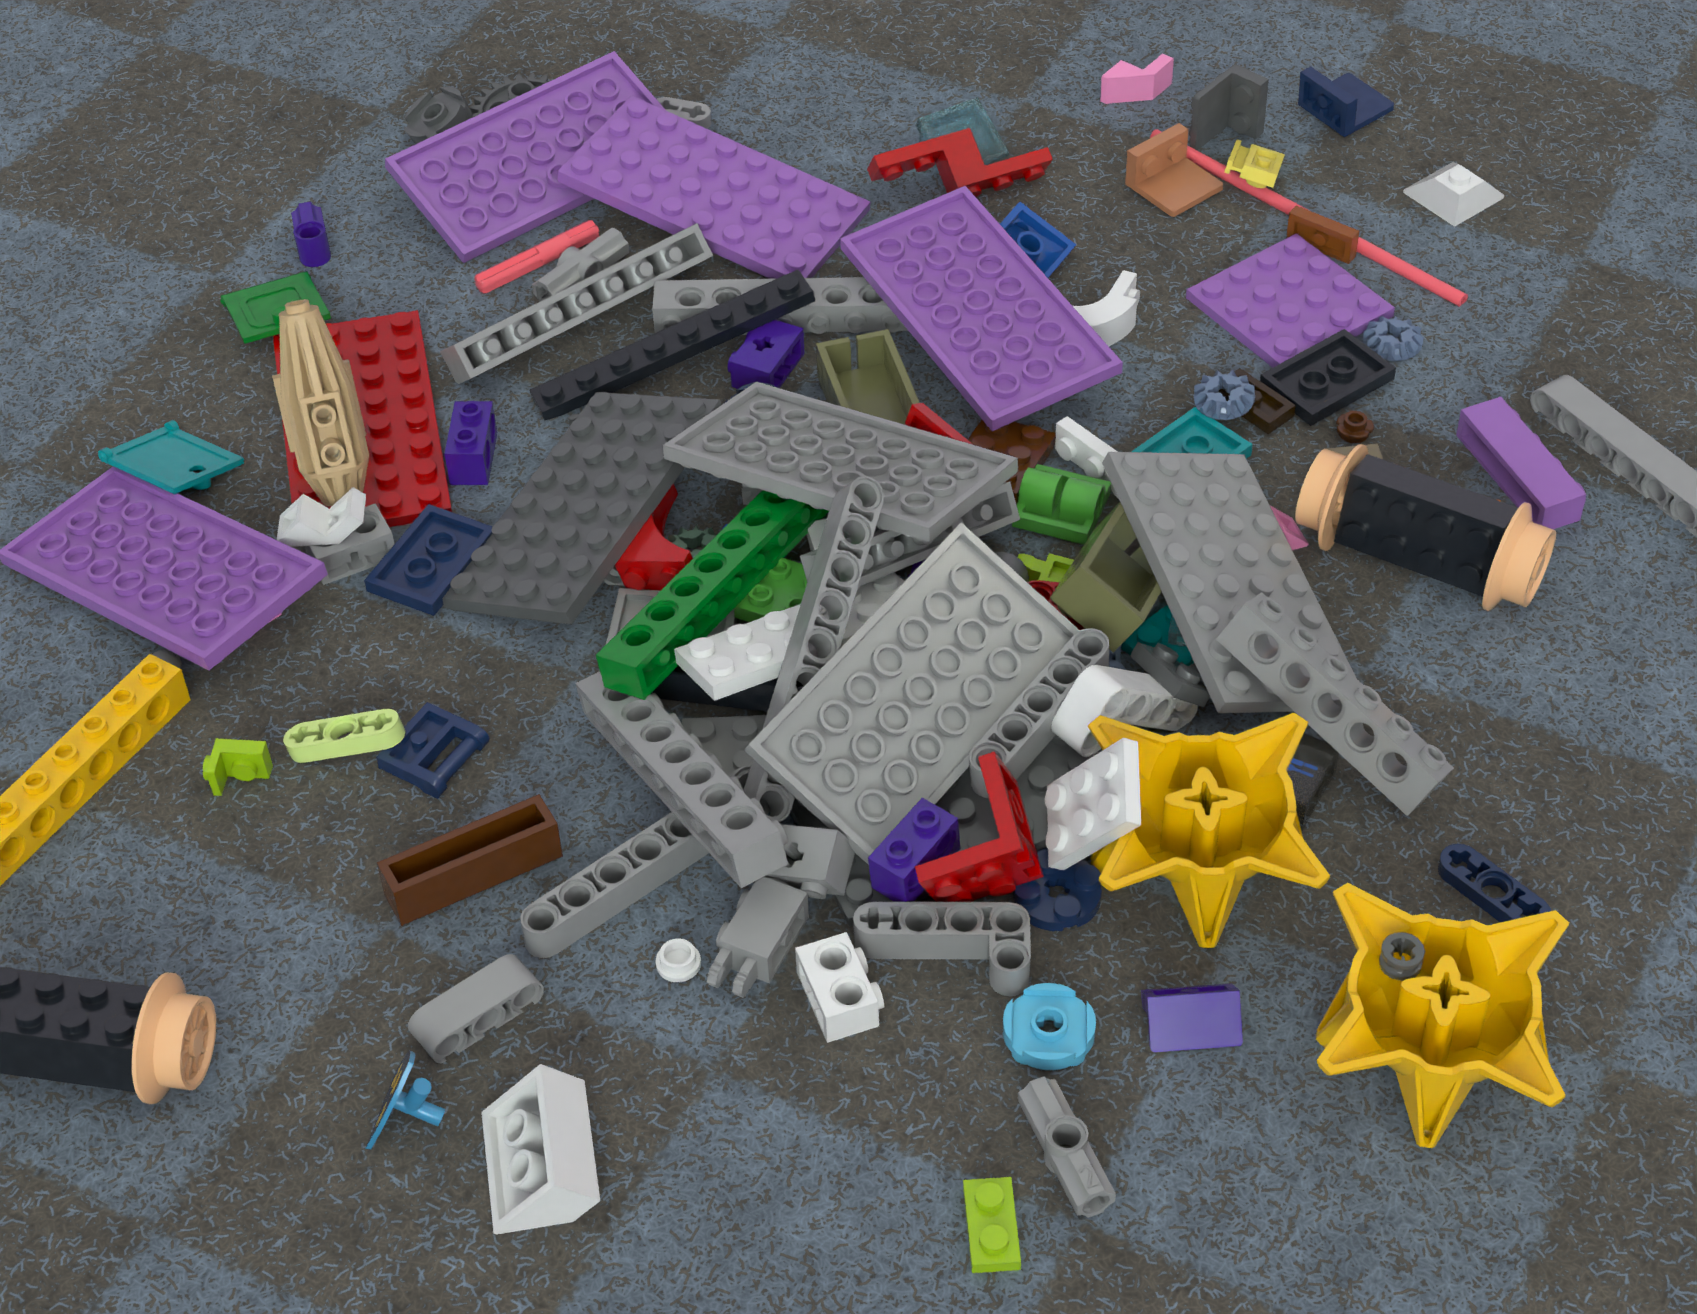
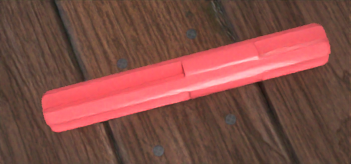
[474,220,599,294]

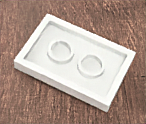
[1045,738,1141,870]

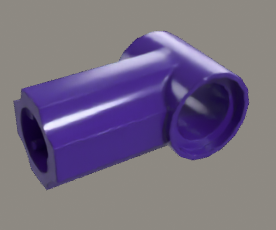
[291,202,331,267]

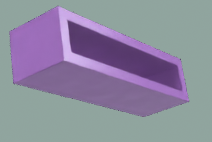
[1456,397,1586,529]

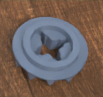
[1363,315,1424,361]
[1194,370,1255,420]

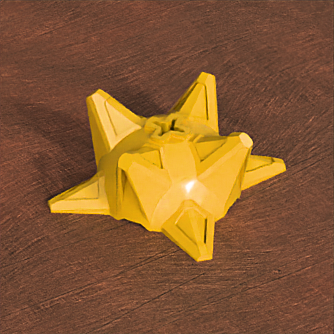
[1088,713,1330,948]
[1316,883,1569,1148]

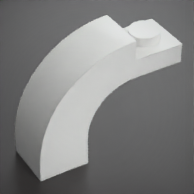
[1073,270,1140,346]

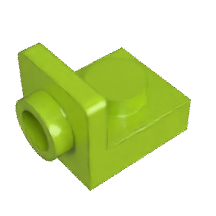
[203,738,273,796]

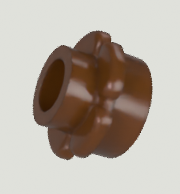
[1336,411,1374,443]

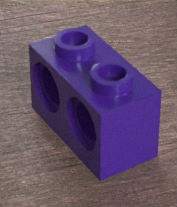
[444,401,498,485]
[868,797,961,902]

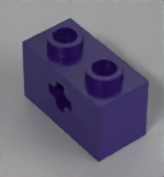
[727,320,805,389]

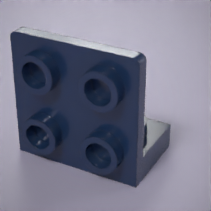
[1298,66,1394,137]

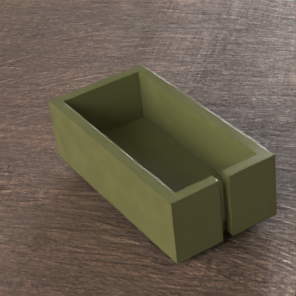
[816,329,920,425]
[1050,502,1161,653]

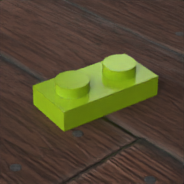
[963,1177,1021,1273]

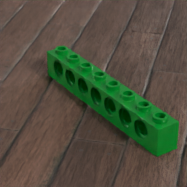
[596,490,829,700]

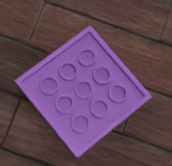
[1186,233,1395,367]

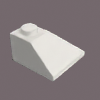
[1403,162,1504,227]

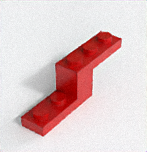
[867,128,1053,197]

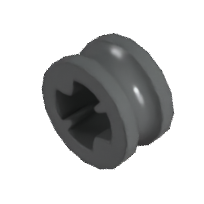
[1379,932,1425,981]

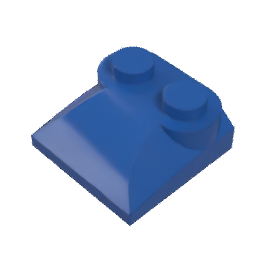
[1000,202,1076,278]

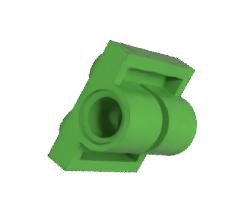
[1012,464,1111,544]
[734,558,807,622]

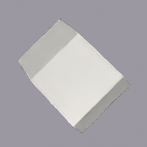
[277,487,366,547]

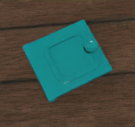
[98,420,244,494]

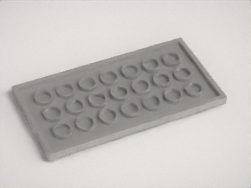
[663,382,1018,542]
[1102,452,1357,713]
[744,522,1080,865]

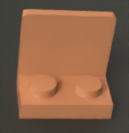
[1125,123,1223,217]

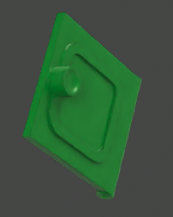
[220,271,331,344]

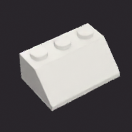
[481,1064,600,1234]

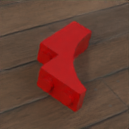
[615,483,693,591]

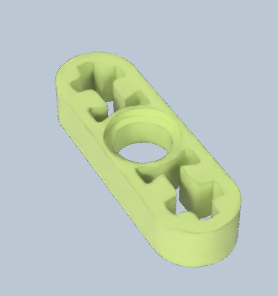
[283,709,406,763]

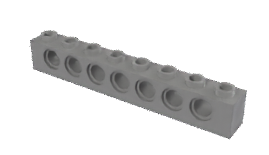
[440,223,713,384]
[652,277,908,335]
[575,672,788,888]

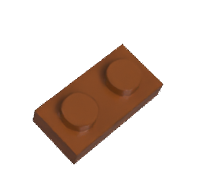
[1286,205,1359,264]

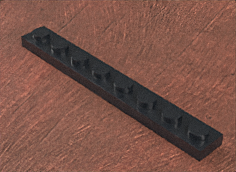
[529,269,815,421]

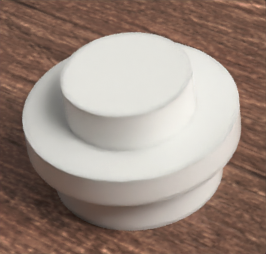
[655,939,701,982]

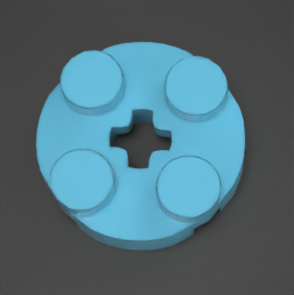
[1003,983,1096,1070]

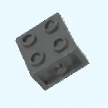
[1189,64,1269,150]

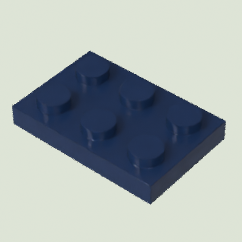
[364,504,493,616]

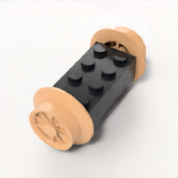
[1295,444,1556,611]
[0,967,216,1104]

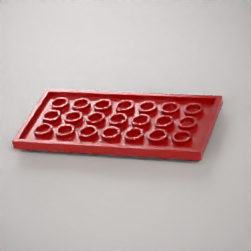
[273,310,452,527]

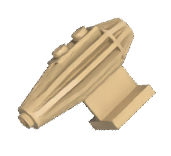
[272,299,369,506]

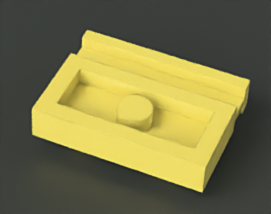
[1224,139,1285,188]

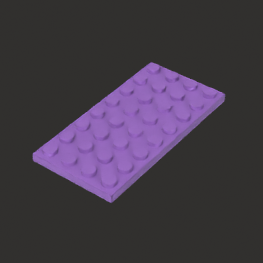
[385,51,665,263]
[557,96,871,279]
[840,186,1123,431]
[0,466,328,670]

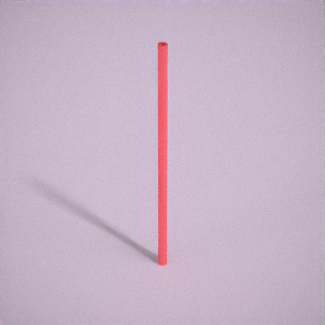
[1150,129,1468,307]

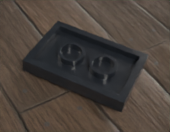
[1260,329,1396,426]

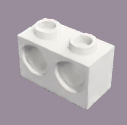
[795,932,884,1043]

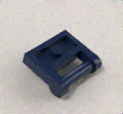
[376,702,490,799]

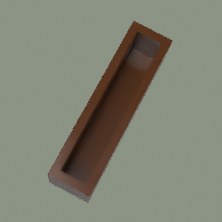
[377,794,563,926]

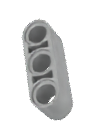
[408,954,544,1064]

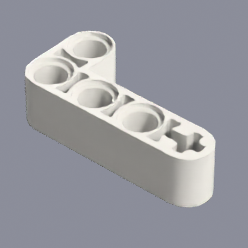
[1051,665,1198,757]

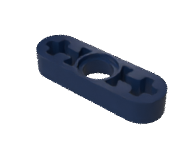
[1438,844,1551,922]

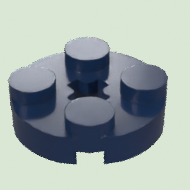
[1013,848,1102,931]

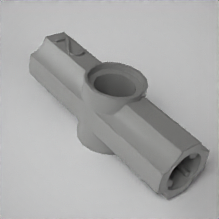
[532,227,629,302]
[1018,1076,1116,1218]

